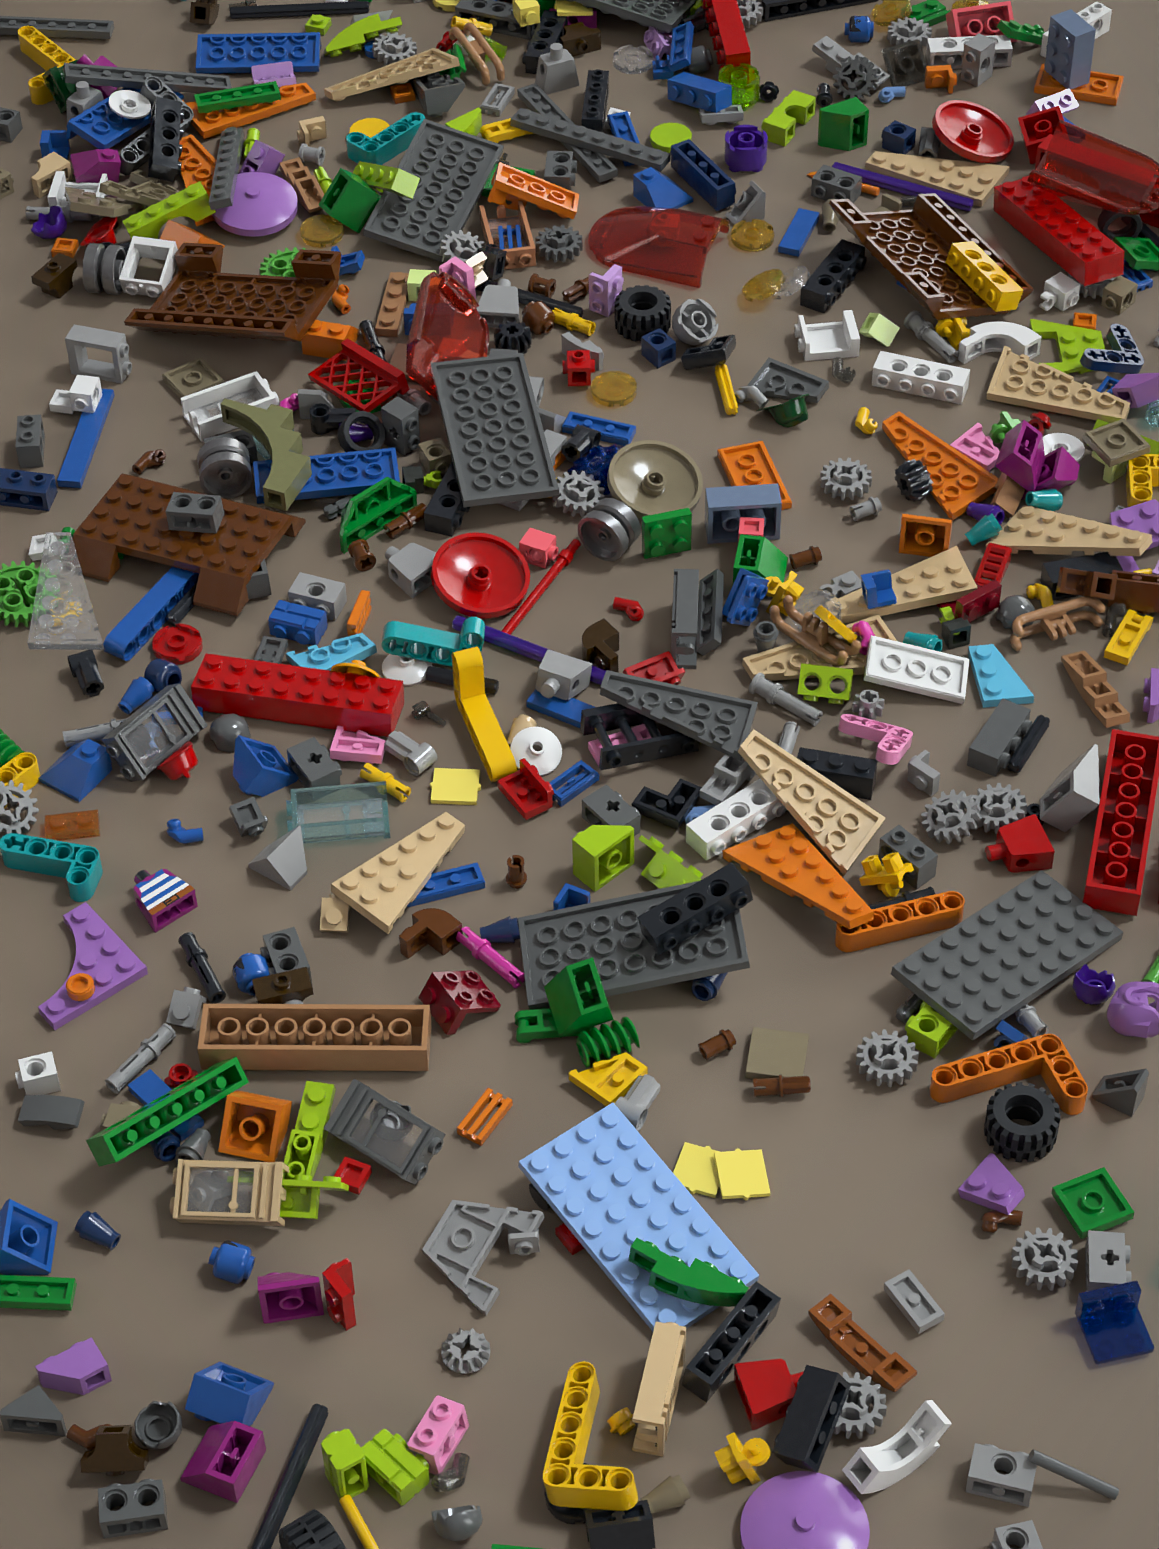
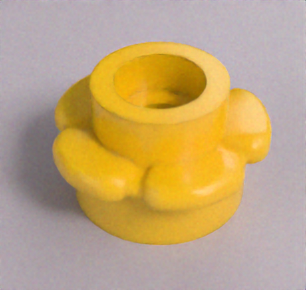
[607,1407,636,1436]

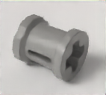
[298,143,325,166]

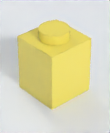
[512,0,540,27]

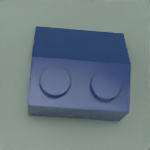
[185,1362,274,1426]

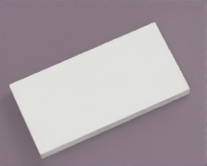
[864,635,969,704]

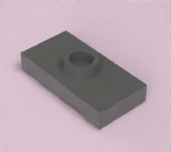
[254,636,288,664]

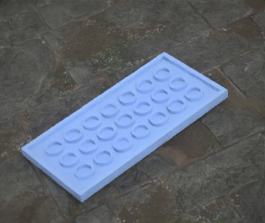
[518,1102,759,1332]

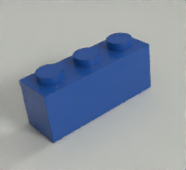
[667,72,732,113]

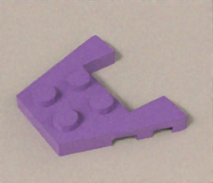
[1109,499,1159,572]

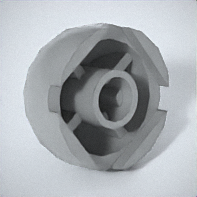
[672,299,718,346]

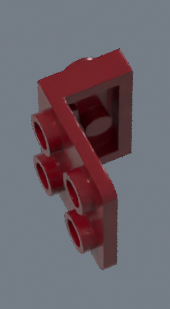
[936,580,1002,622]
[418,970,501,1035]

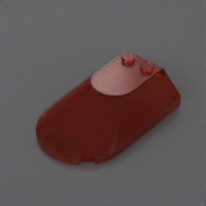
[1027,120,1159,215]
[588,206,730,288]
[406,271,489,401]

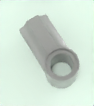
[384,731,438,776]
[615,1074,660,1131]

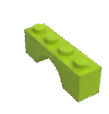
[353,161,420,199]
[122,181,216,239]

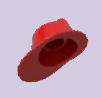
[80,216,117,247]
[157,741,198,780]

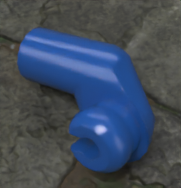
[166,819,204,843]

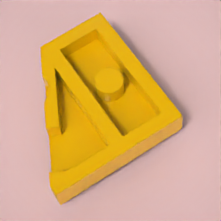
[568,1052,648,1106]

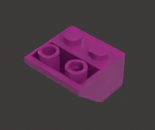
[995,420,1045,492]
[180,1421,266,1503]

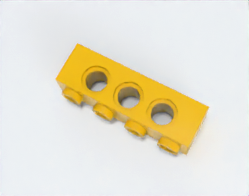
[945,241,1024,312]

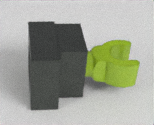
[402,466,442,494]
[939,606,971,649]

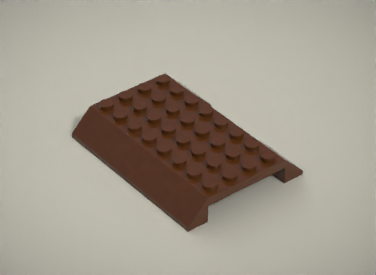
[829,193,1034,320]
[124,243,341,342]
[66,473,306,616]

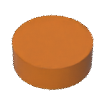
[66,973,95,1001]

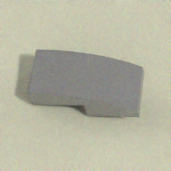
[561,332,604,371]

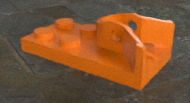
[488,162,579,220]

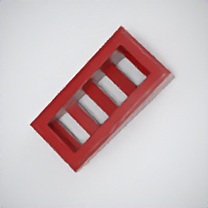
[974,543,1012,587]

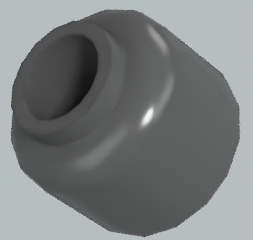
[684,45,713,75]

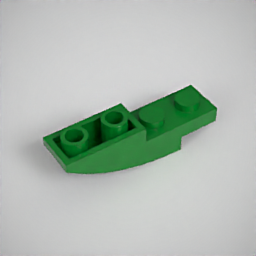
[628,1238,749,1307]

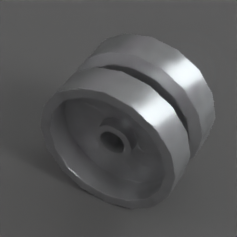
[83,243,126,295]
[197,437,252,499]
[578,498,641,561]

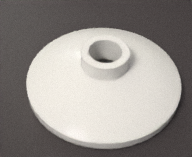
[108,90,151,119]
[1043,433,1085,462]
[382,654,432,687]
[510,727,562,776]

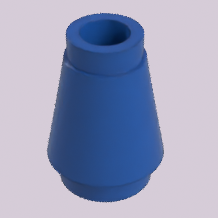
[118,677,155,714]

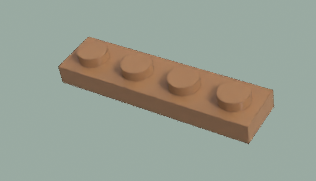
[375,272,409,337]

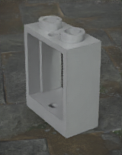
[65,324,132,384]

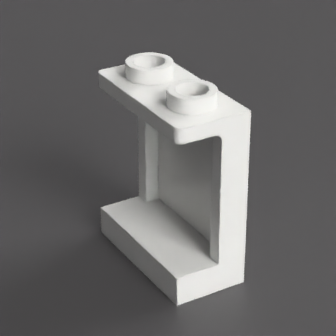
[48,171,108,217]
[794,310,860,361]

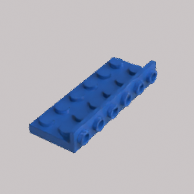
[196,32,322,74]
[66,87,184,150]
[253,448,400,504]

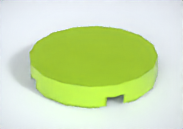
[650,122,692,153]

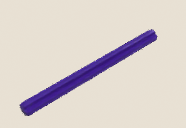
[832,162,973,212]
[452,615,606,685]

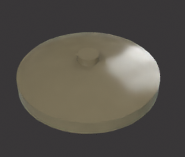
[607,440,703,519]

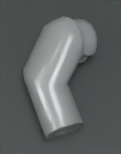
[734,385,769,408]

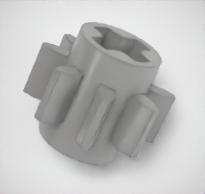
[852,690,885,720]

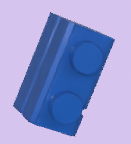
[268,600,328,645]

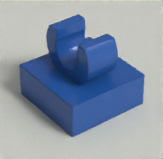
[652,55,674,80]
[994,1020,1029,1048]

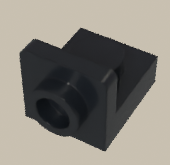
[477,244,507,281]

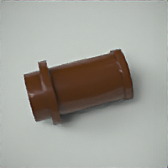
[789,546,822,570]
[506,855,527,889]
[698,1029,736,1060]

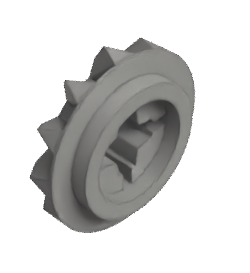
[441,1328,490,1374]

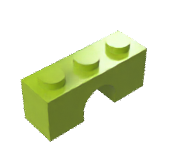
[761,90,816,147]

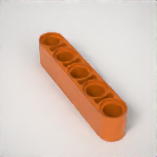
[835,891,965,952]

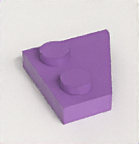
[958,1153,1025,1215]

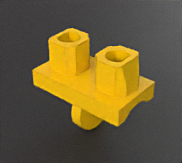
[935,317,970,350]
[765,571,805,617]
[859,852,914,897]
[714,1432,770,1485]

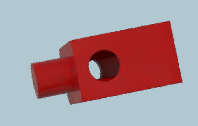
[985,814,1055,873]
[734,1359,804,1430]

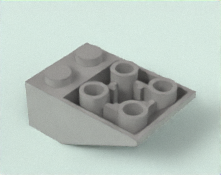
[1040,744,1100,832]

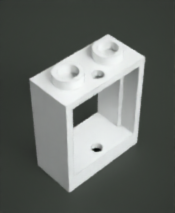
[119,236,178,298]

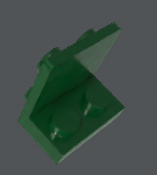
[42,60,78,114]

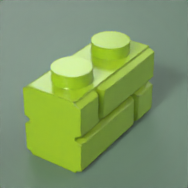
[321,1429,369,1499]
[361,1429,430,1506]

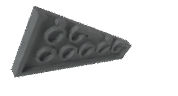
[600,670,758,761]

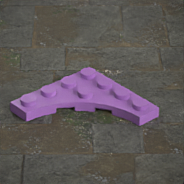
[38,902,148,1030]

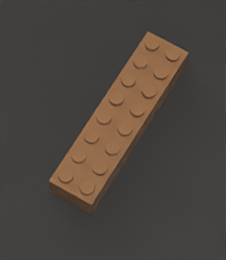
[197,1004,431,1071]

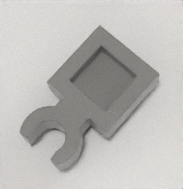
[819,571,862,603]

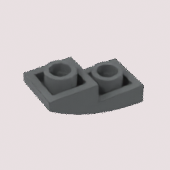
[18,1095,85,1130]

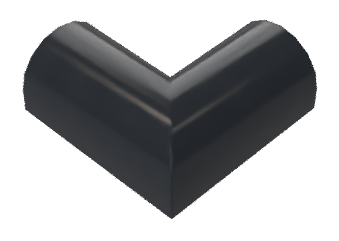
[681,334,736,370]
[632,779,702,829]

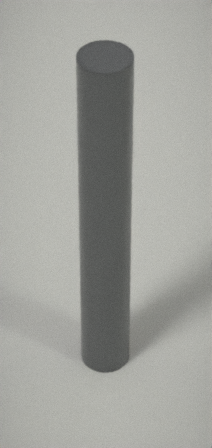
[1028,1449,1119,1500]

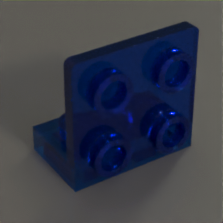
[567,444,624,495]
[1075,1281,1154,1364]

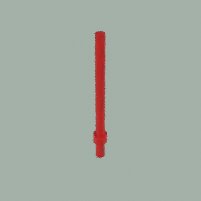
[502,539,581,635]

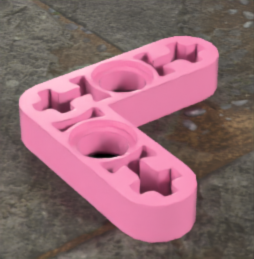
[838,714,913,765]

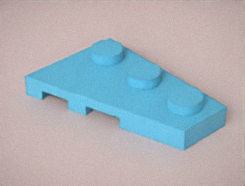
[286,633,377,671]
[968,644,1034,708]

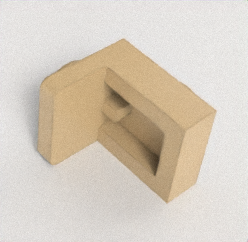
[320,894,351,933]

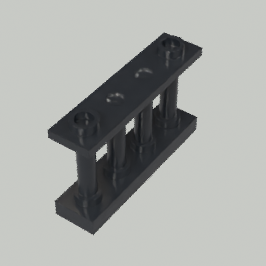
[580,703,700,770]

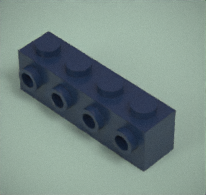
[671,139,736,211]
[0,468,58,511]

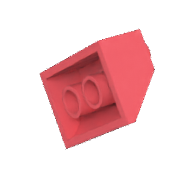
[946,1,1017,43]

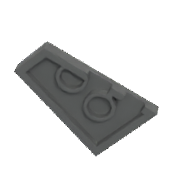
[747,358,829,403]

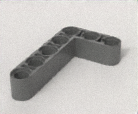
[119,76,194,175]

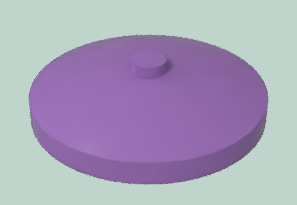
[212,172,298,237]
[740,1471,870,1549]

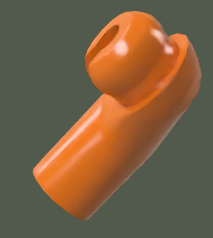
[331,284,351,314]

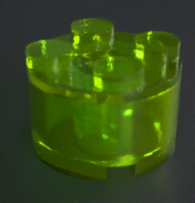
[718,63,760,111]

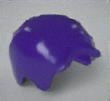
[31,206,67,239]
[1072,964,1116,1005]

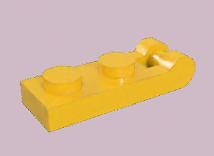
[479,118,533,143]
[1104,609,1153,665]

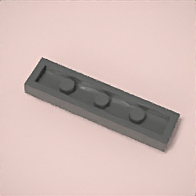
[696,569,724,656]

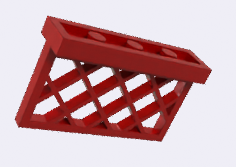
[308,338,410,412]

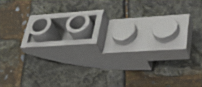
[812,36,890,87]
[700,744,777,806]

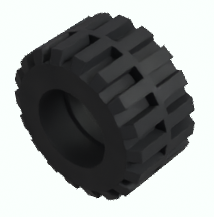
[614,285,671,342]
[984,1082,1061,1162]
[278,1509,346,1549]

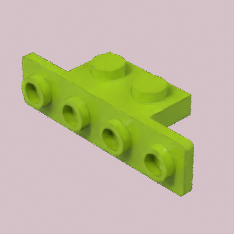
[638,835,703,889]
[227,1171,349,1220]

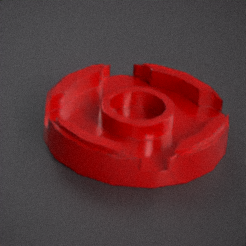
[152,624,203,665]

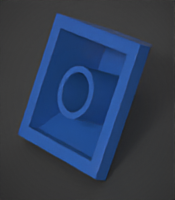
[633,167,694,214]
[233,735,299,797]
[38,738,113,802]
[0,1199,58,1275]

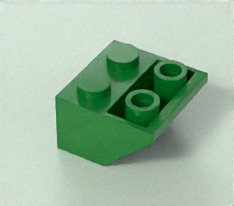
[818,97,869,151]
[319,168,382,233]
[733,534,788,584]
[544,957,614,1038]

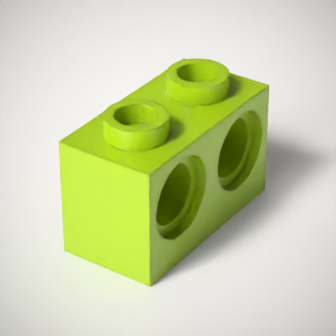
[797,663,853,705]
[905,1001,958,1059]

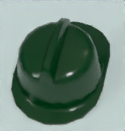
[756,394,809,427]

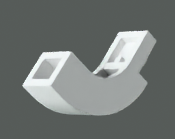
[958,321,1042,364]
[842,1400,952,1494]

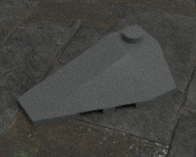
[409,72,465,117]

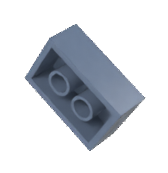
[1044,9,1096,90]
[705,484,782,544]

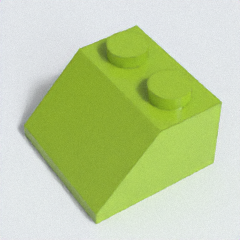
[572,825,634,892]

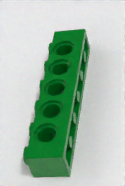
[86,1057,249,1167]

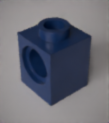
[881,120,916,155]
[641,328,676,369]

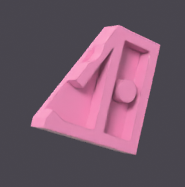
[950,423,1000,471]
[330,726,386,764]

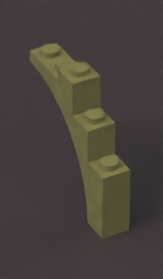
[220,398,312,511]

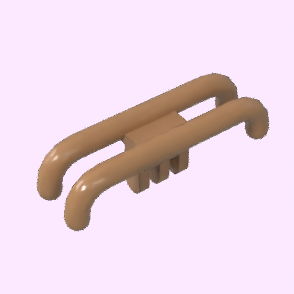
[449,22,505,86]
[769,595,861,667]
[1010,596,1106,651]

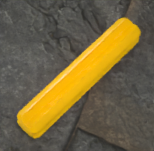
[715,364,738,415]

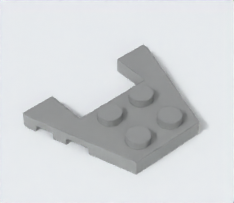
[422,1200,545,1316]

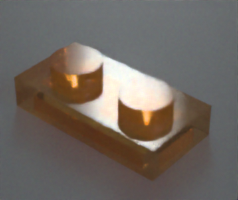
[45,809,100,841]

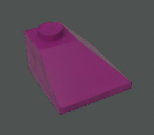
[70,148,121,183]
[1021,446,1080,500]
[257,1272,324,1324]

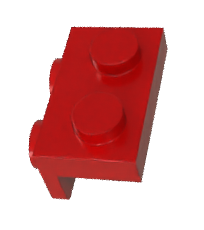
[623,651,685,685]
[497,758,554,820]
[322,1258,357,1331]

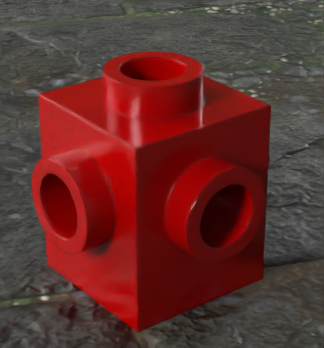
[562,350,595,386]

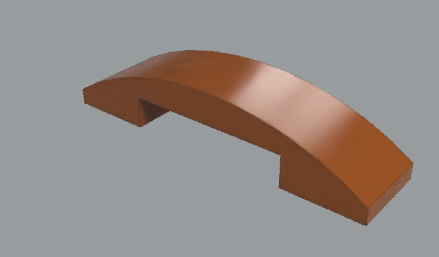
[808,1293,917,1392]

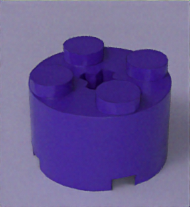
[724,125,768,172]

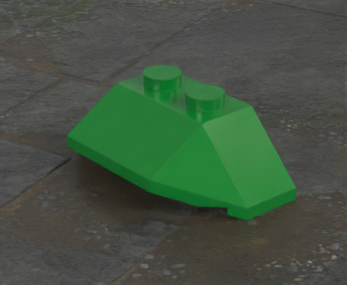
[339,477,417,554]

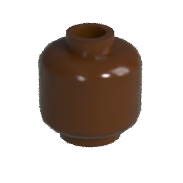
[522,301,555,335]

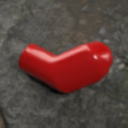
[613,597,644,621]

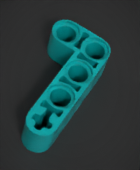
[346,112,425,165]
[381,617,485,667]
[0,833,103,902]

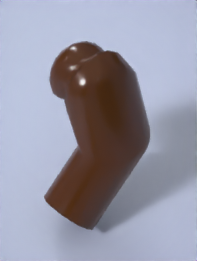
[132,449,166,475]
[981,1210,1023,1233]
[67,1424,112,1450]

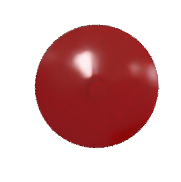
[932,100,1014,163]
[431,532,530,618]

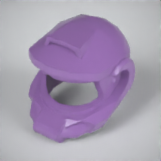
[1107,982,1159,1038]

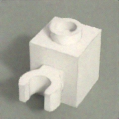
[1039,272,1080,312]

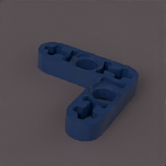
[1080,323,1144,374]

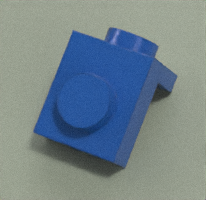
[331,246,365,276]

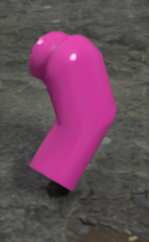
[279,393,299,412]
[852,620,875,655]

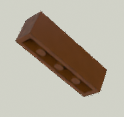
[1107,570,1159,614]

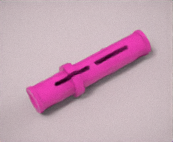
[456,926,525,988]

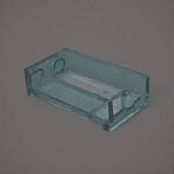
[286,781,390,844]

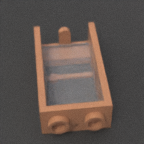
[479,201,536,270]

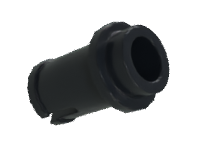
[816,83,833,107]

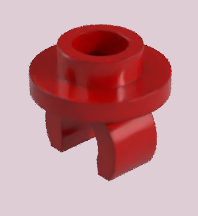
[1028,412,1052,435]

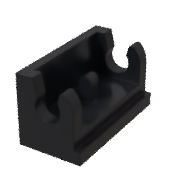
[584,1500,656,1549]

